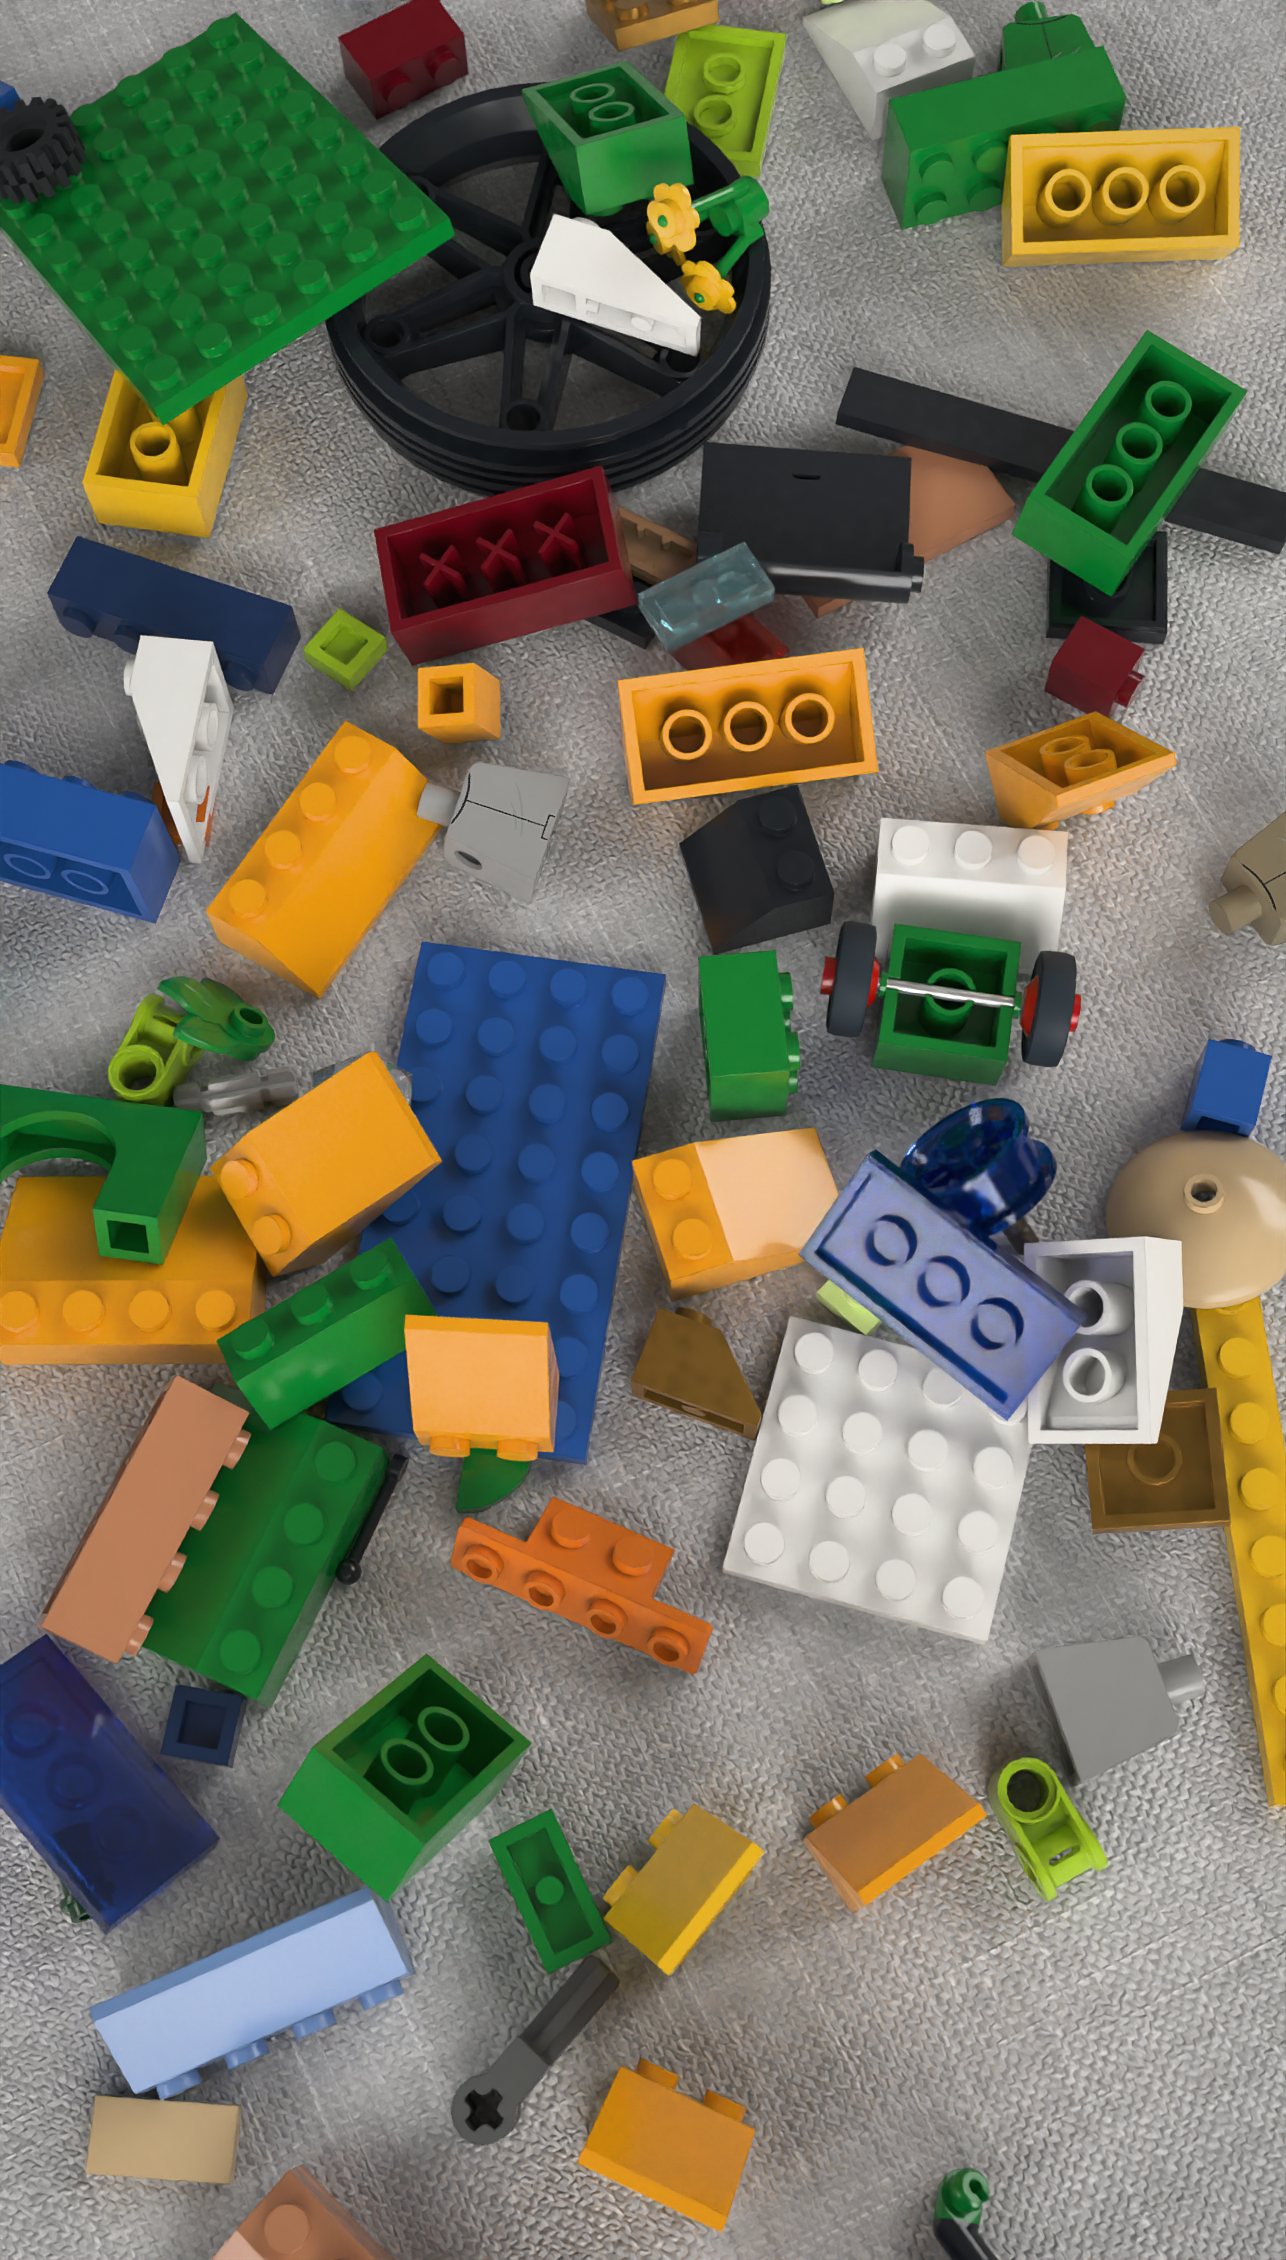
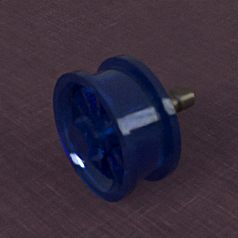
[898,1098,1057,1255]

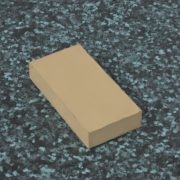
[85,2094,243,2184]

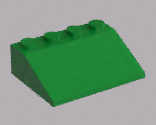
[141,1382,390,1709]

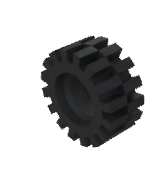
[0,97,86,203]

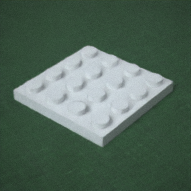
[722,1316,1033,1645]

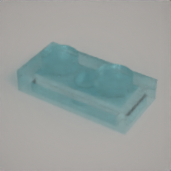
[638,542,775,653]

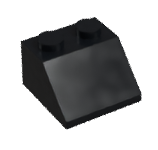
[679,784,834,955]

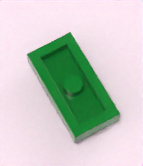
[488,1808,613,1975]

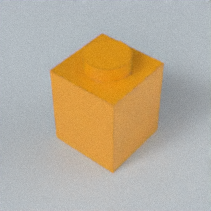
[418,663,501,744]

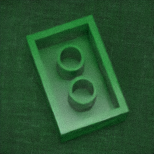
[277,1653,532,1902]

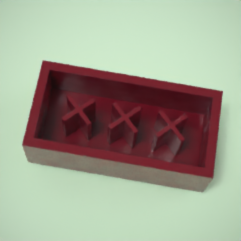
[374,465,638,666]

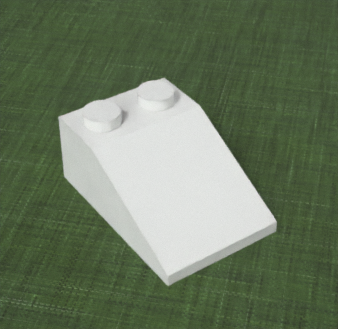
[803,0,976,140]
[124,635,234,863]
[1024,1236,1183,1444]

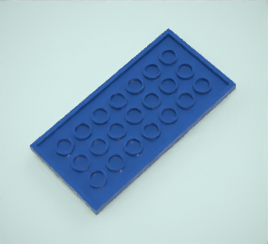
[324,941,666,1465]

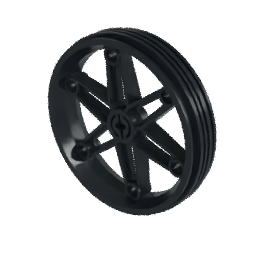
[325,82,771,497]

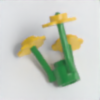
[646,175,770,314]

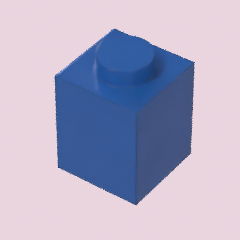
[1180,1039,1272,1138]

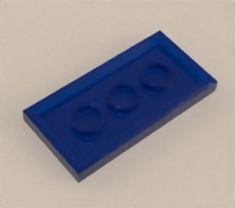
[798,1149,1090,1421]
[0,1634,220,1935]

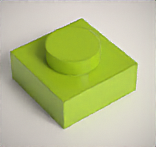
[303,608,388,692]

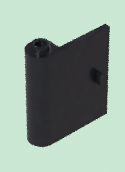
[694,442,924,604]

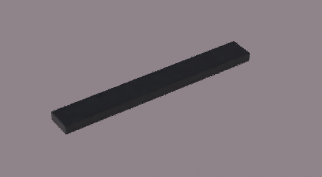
[836,367,1286,555]

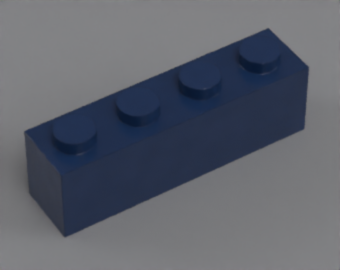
[47,536,301,695]

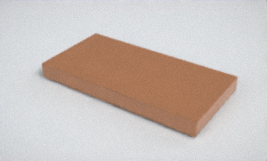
[802,445,1016,619]

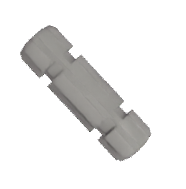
[173,1066,299,1119]

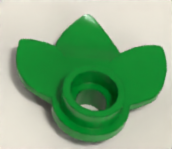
[157,976,275,1061]

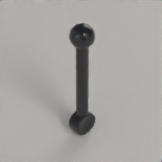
[335,1453,409,1585]

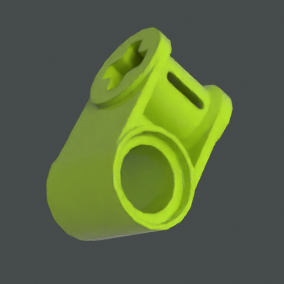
[108,993,205,1108]
[987,1757,1108,1902]

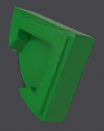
[455,1448,533,1514]

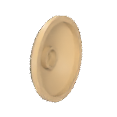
[1106,1130,1286,1309]

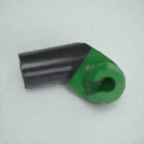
[932,2168,998,2260]

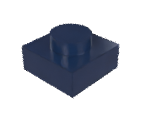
[160,1684,248,1768]

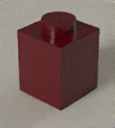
[1044,616,1145,718]

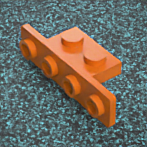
[450,1496,713,1674]

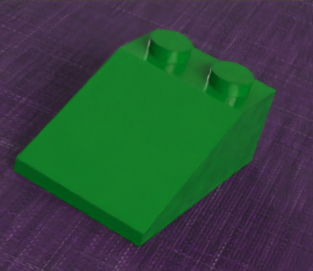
[522,60,694,216]

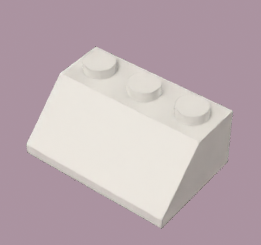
[870,818,1068,974]

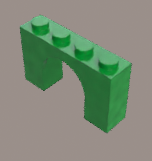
[0,1084,207,1265]

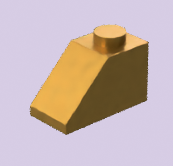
[631,1307,761,1441]

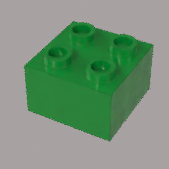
[698,950,801,1122]

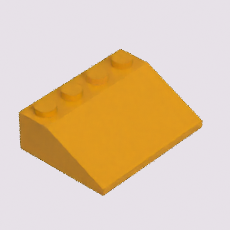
[0,1176,267,1365]

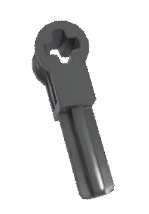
[451,1955,620,2146]

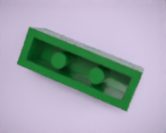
[216,1237,439,1430]

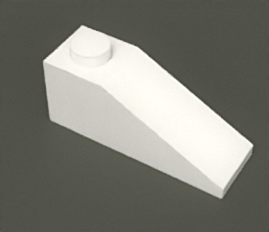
[530,214,701,357]

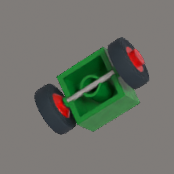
[820,921,1081,1086]

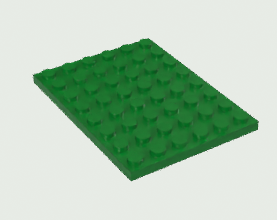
[0,12,455,426]

